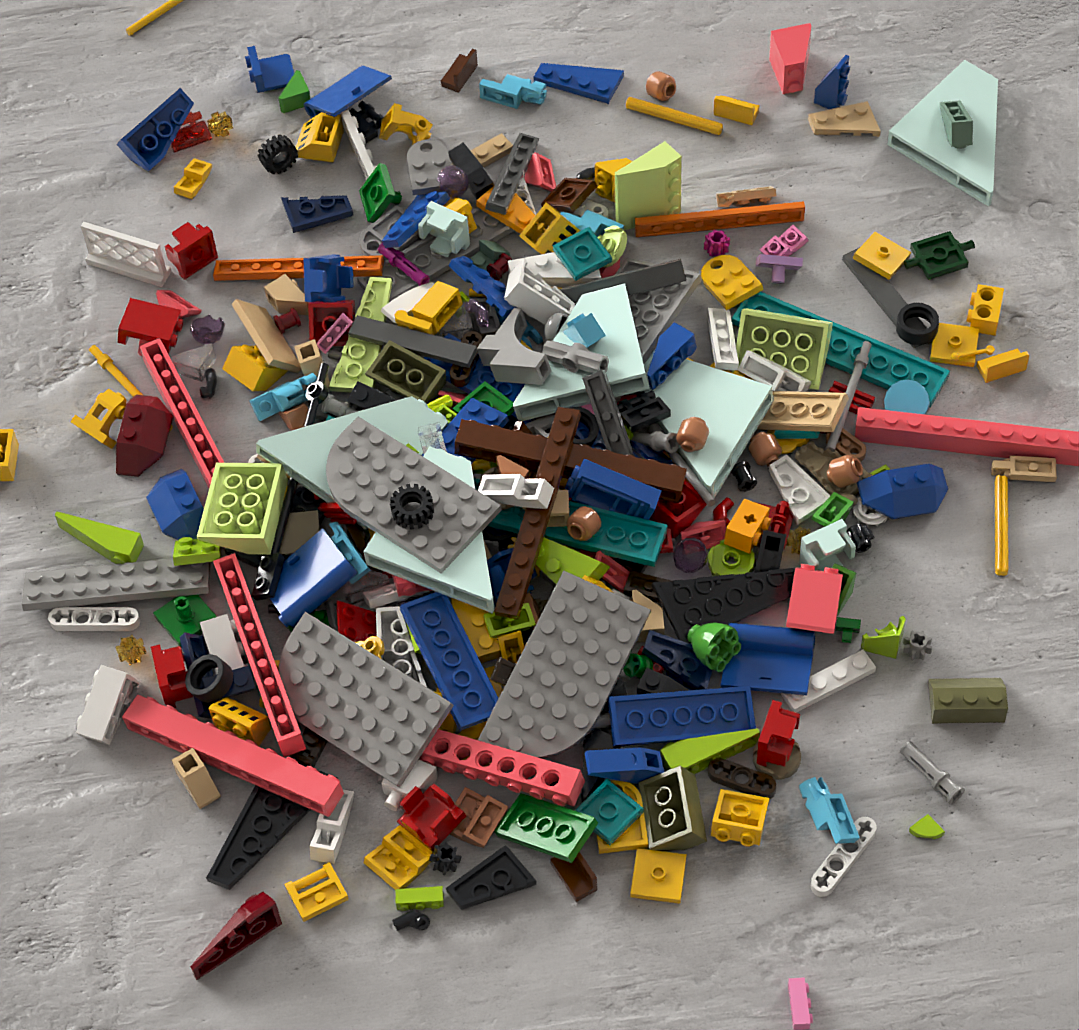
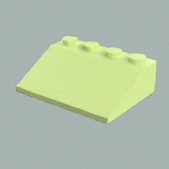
[615,141,682,230]
[732,308,833,390]
[197,463,288,555]

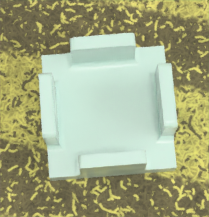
[418,201,470,257]
[799,519,856,571]

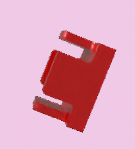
[164,222,218,280]
[151,644,193,708]
[757,700,800,767]
[397,783,466,852]

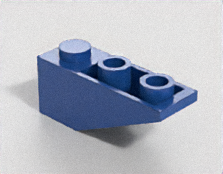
[814,55,850,109]
[647,322,697,390]
[584,747,664,784]

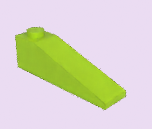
[55,511,144,564]
[660,728,760,774]

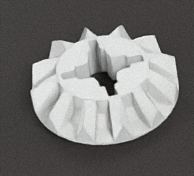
[853,497,888,527]

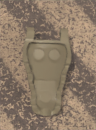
[795,440,873,507]

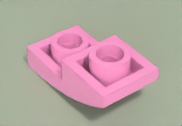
[760,225,808,257]

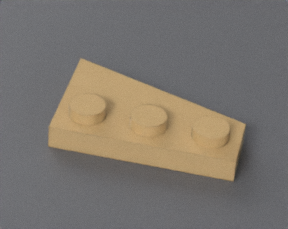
[808,101,881,136]

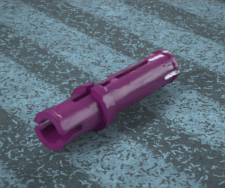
[378,243,430,286]

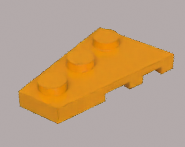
[476,185,535,234]

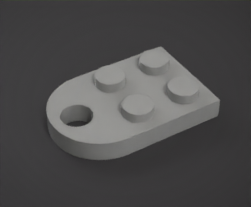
[407,139,455,195]
[360,205,420,261]

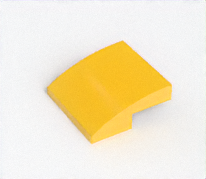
[363,825,434,890]

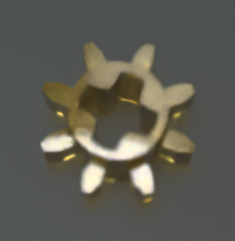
[207,111,233,137]
[786,526,811,554]
[115,635,147,666]

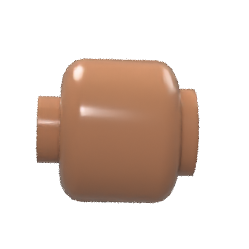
[646,71,676,101]
[676,417,709,452]
[748,432,782,467]
[827,455,863,488]
[566,506,601,541]

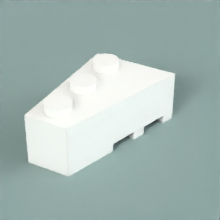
[200,614,249,675]

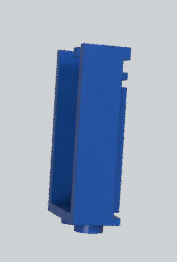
[565,459,661,520]

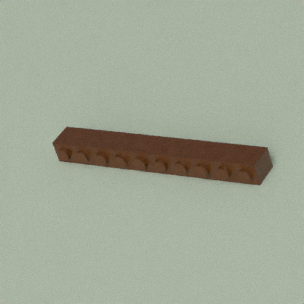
[454,419,687,503]

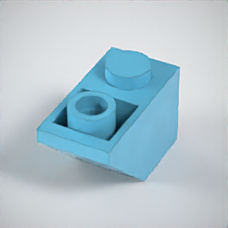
[563,313,606,348]

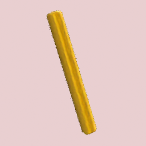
[626,97,723,135]
[995,475,1008,576]

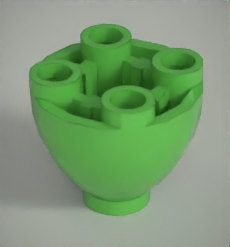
[688,623,741,672]

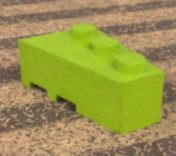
[535,537,611,584]

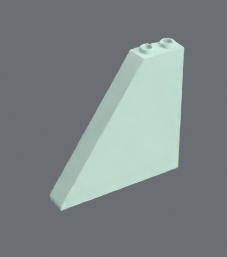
[887,60,998,206]
[513,284,650,421]
[635,349,774,498]
[256,396,449,530]
[364,446,494,613]

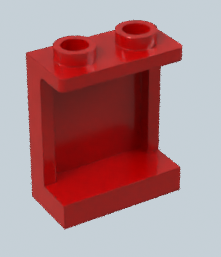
[118,298,184,354]

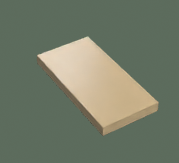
[232,299,302,373]
[757,391,849,432]

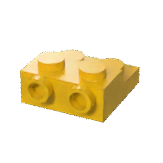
[711,789,769,847]

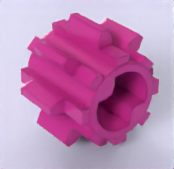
[704,230,730,257]

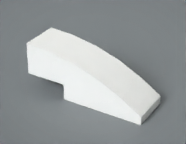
[381,282,434,324]
[738,350,812,392]
[478,474,554,509]
[310,790,354,864]

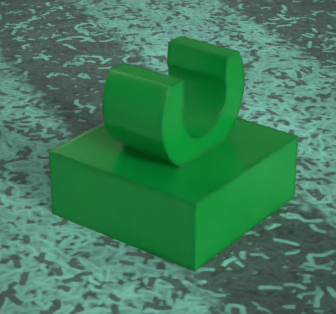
[836,617,861,643]

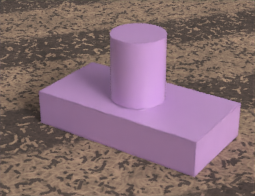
[756,254,803,284]

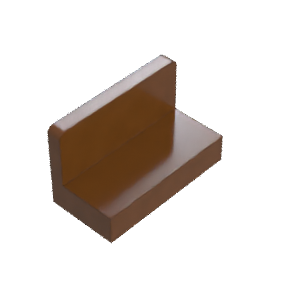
[441,48,478,93]
[550,851,598,902]

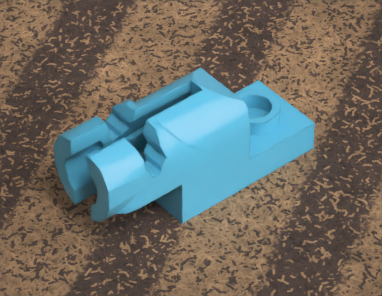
[479,74,547,109]
[561,210,624,237]
[249,373,317,421]
[326,522,371,584]
[799,777,860,844]

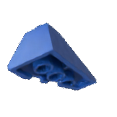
[116,88,194,171]

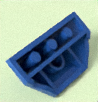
[857,464,948,519]
[146,469,204,540]

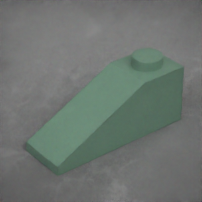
[940,100,973,149]

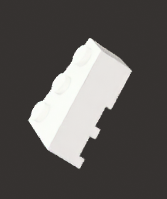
[504,258,575,326]
[76,665,141,745]

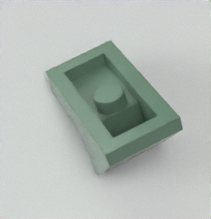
[470,240,510,271]

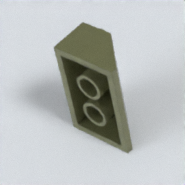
[365,340,446,404]
[928,678,1008,724]
[639,765,707,850]

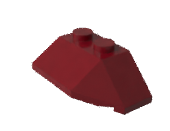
[116,395,173,477]

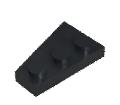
[446,845,537,910]

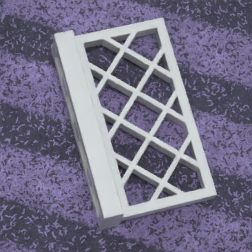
[81,222,172,287]

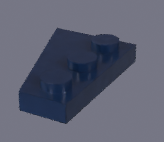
[281,195,354,233]
[642,630,712,690]

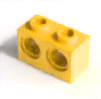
[967,284,1004,336]

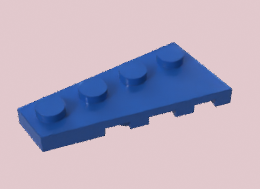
[448,256,524,317]

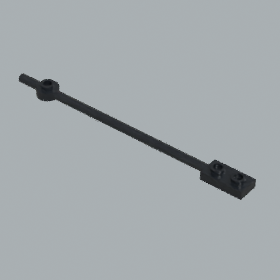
[251,363,329,601]

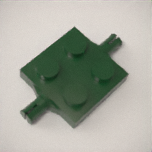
[904,231,975,280]

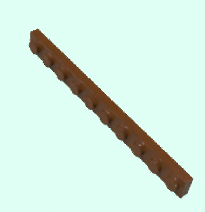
[494,407,581,620]

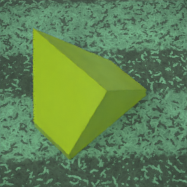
[861,616,906,659]

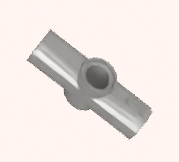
[542,340,609,373]

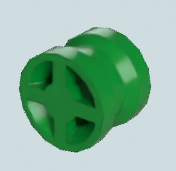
[623,653,653,679]

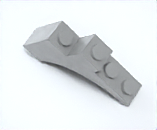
[477,308,552,385]

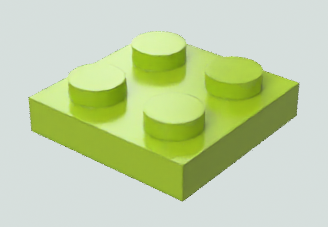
[173,537,222,566]

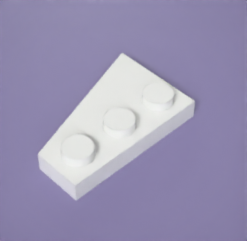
[768,454,830,525]

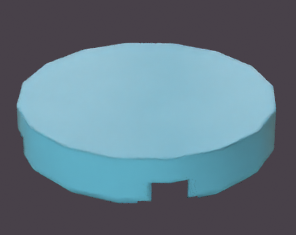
[884,379,930,414]

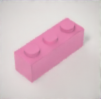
[317,313,353,354]
[788,977,813,1030]

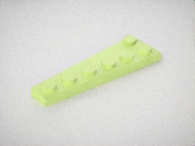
[329,277,392,393]

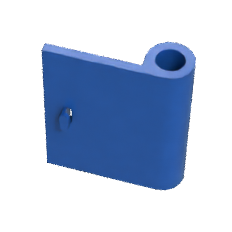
[304,65,392,119]
[270,528,358,628]
[721,623,816,695]

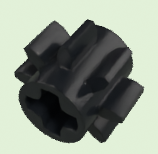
[847,524,875,553]
[429,842,461,875]

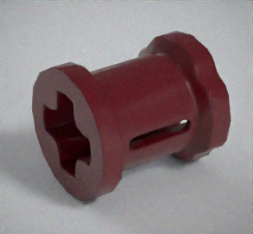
[486,253,512,281]
[273,308,301,334]

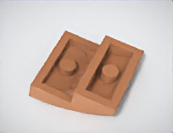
[449,787,509,848]

